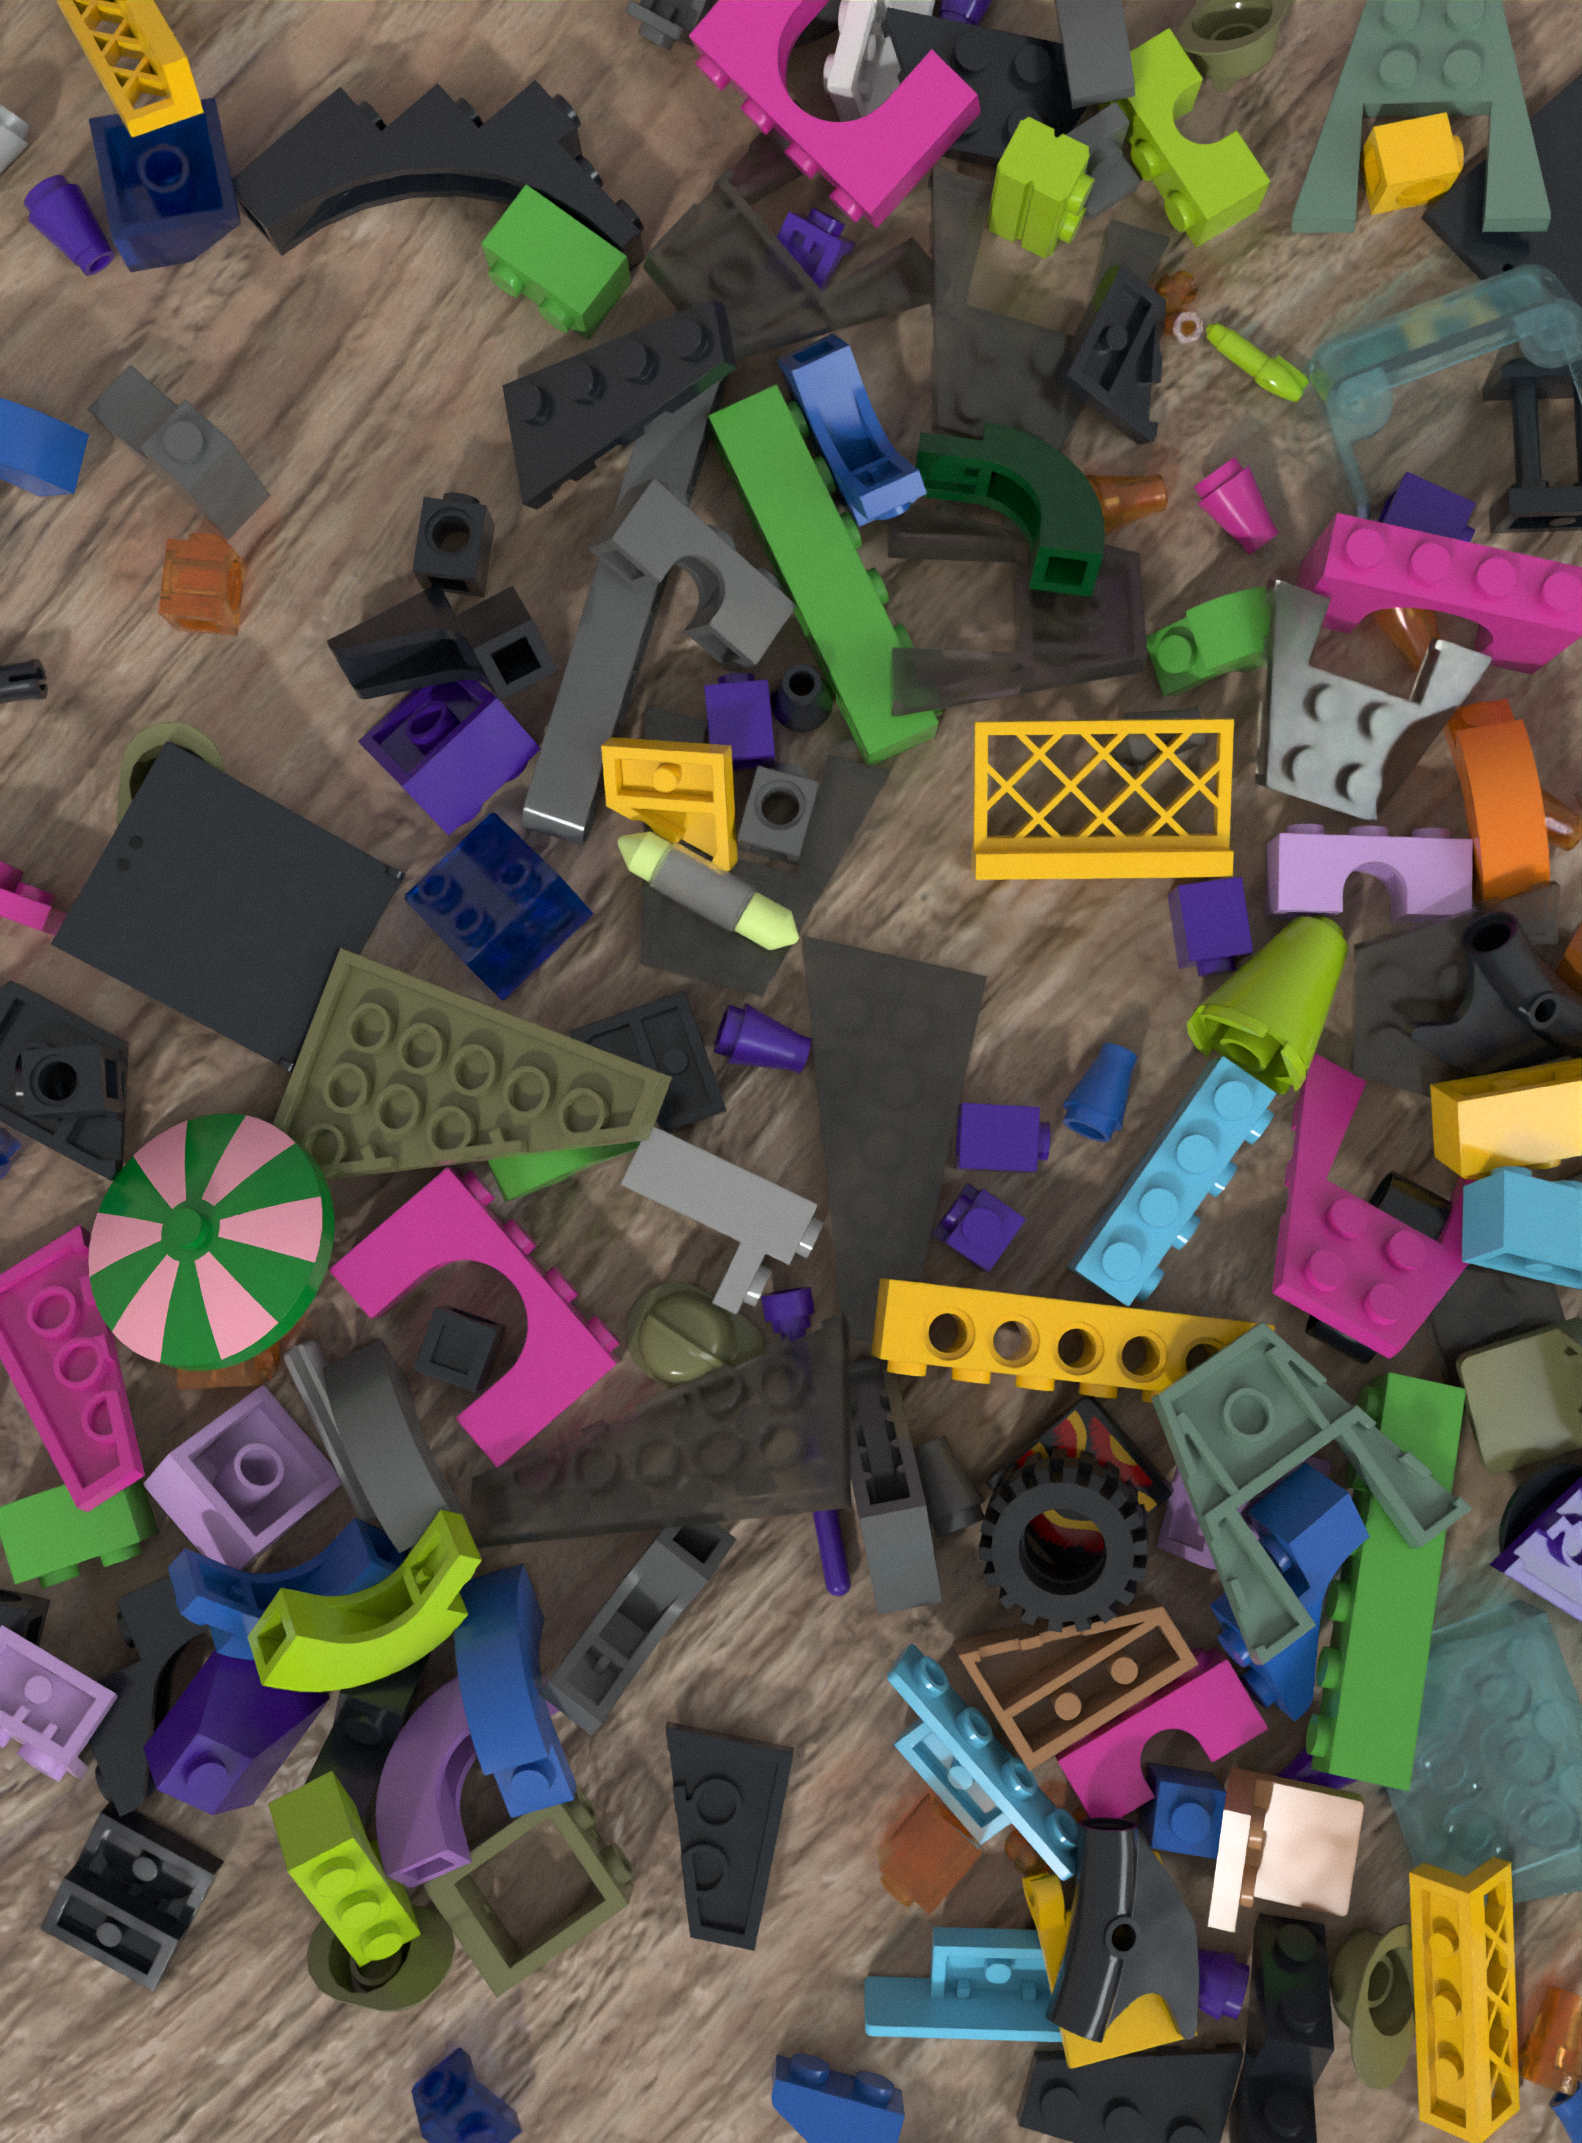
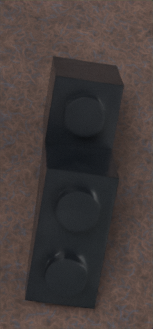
[327,583,558,701]
[88,1574,210,1817]
[304,1651,432,1834]
[1228,1913,1335,2143]

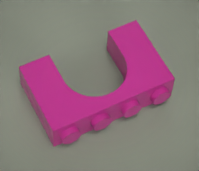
[689,0,981,229]
[1291,513,1582,675]
[329,1167,622,1468]

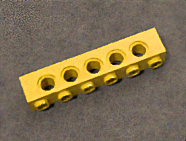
[871,1277,1275,1403]

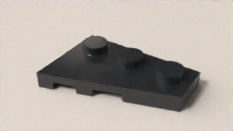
[1016,2043,1244,2143]

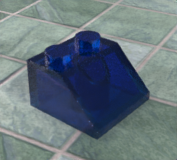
[89,97,241,273]

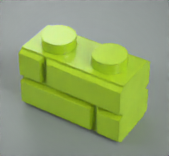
[987,116,1095,259]

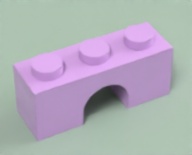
[1265,824,1473,925]

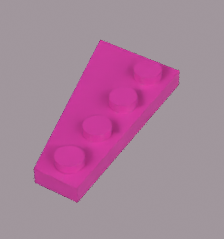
[0,1225,145,1513]

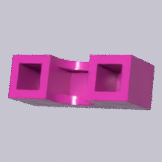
[1055,1647,1268,1818]

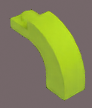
[247,1509,482,1692]

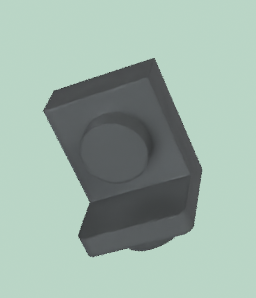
[1066,102,1140,219]

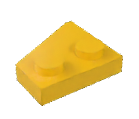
[601,737,738,871]

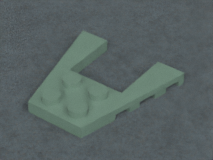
[1291,0,1551,233]
[1151,1322,1472,1665]

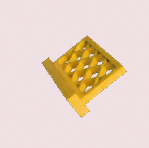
[971,718,1234,880]

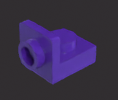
[756,207,855,313]

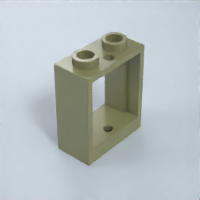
[422,1788,635,1998]

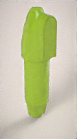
[1206,323,1309,402]

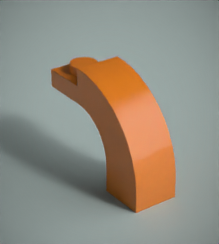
[1443,699,1550,923]

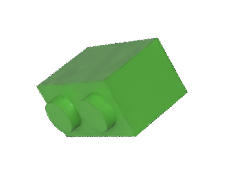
[481,185,632,340]
[0,1478,159,1589]

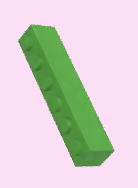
[708,384,943,768]
[1306,1372,1466,1791]

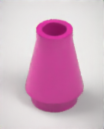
[1193,456,1280,555]

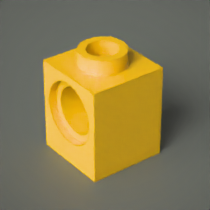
[1359,112,1464,215]

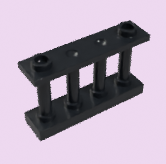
[1482,357,1582,534]

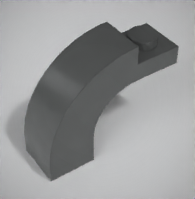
[323,1339,483,1554]
[539,1499,737,1736]

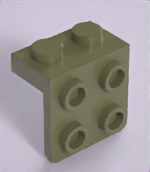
[1456,1317,1582,1474]

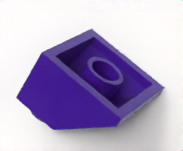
[143,1649,330,1815]

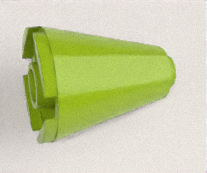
[1187,915,1349,1095]

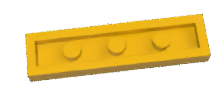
[56,0,204,138]
[1409,1856,1520,2143]

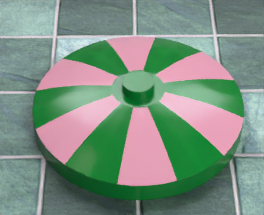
[88,1113,335,1371]

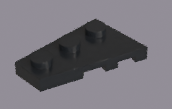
[665,1721,794,1951]

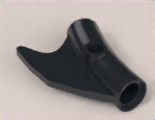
[1404,911,1582,1076]
[1045,1817,1199,2043]

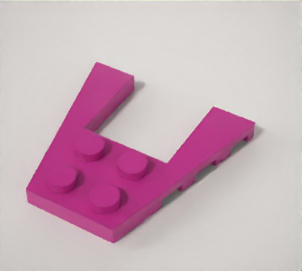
[1272,1053,1535,1359]

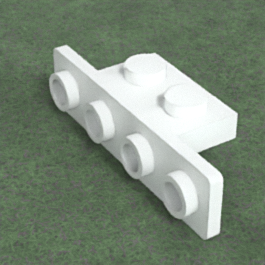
[823,0,935,122]

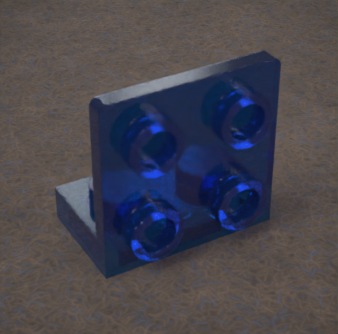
[404,813,594,1001]

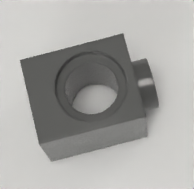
[737,762,819,866]

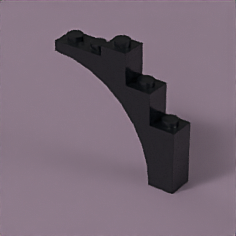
[227,80,645,272]

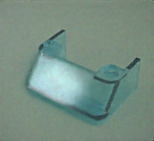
[1309,264,1582,520]

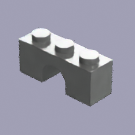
[588,478,797,671]

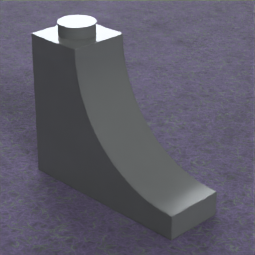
[88,365,271,540]
[829,1357,942,1615]

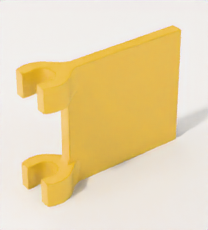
[1022,1849,1198,2069]

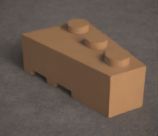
[953,1593,1199,1771]

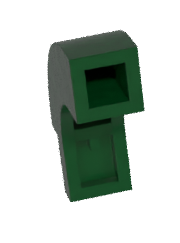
[915,422,1105,597]

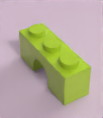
[1098,28,1271,248]
[268,1771,422,1967]

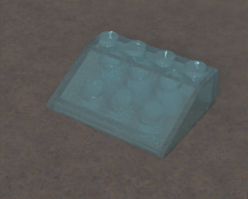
[1385,1599,1582,1908]

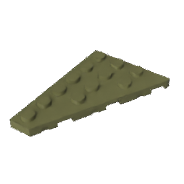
[273,948,672,1180]

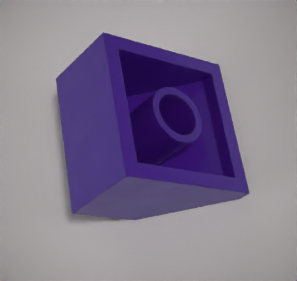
[358,680,541,836]

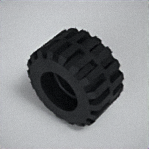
[978,1448,1149,1633]

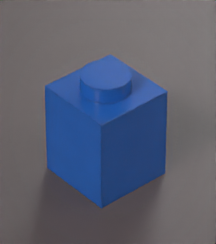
[1139,1762,1227,1859]

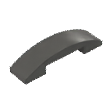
[1054,0,1135,109]

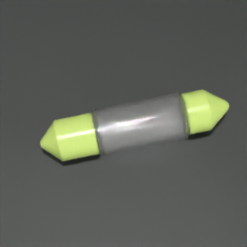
[617,831,799,951]

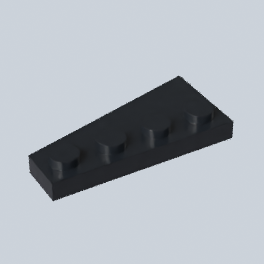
[502,299,737,510]

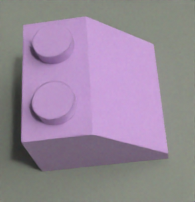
[143,1385,342,1571]

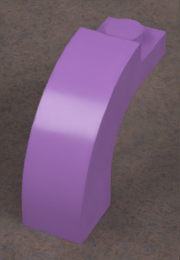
[375,1674,560,1888]

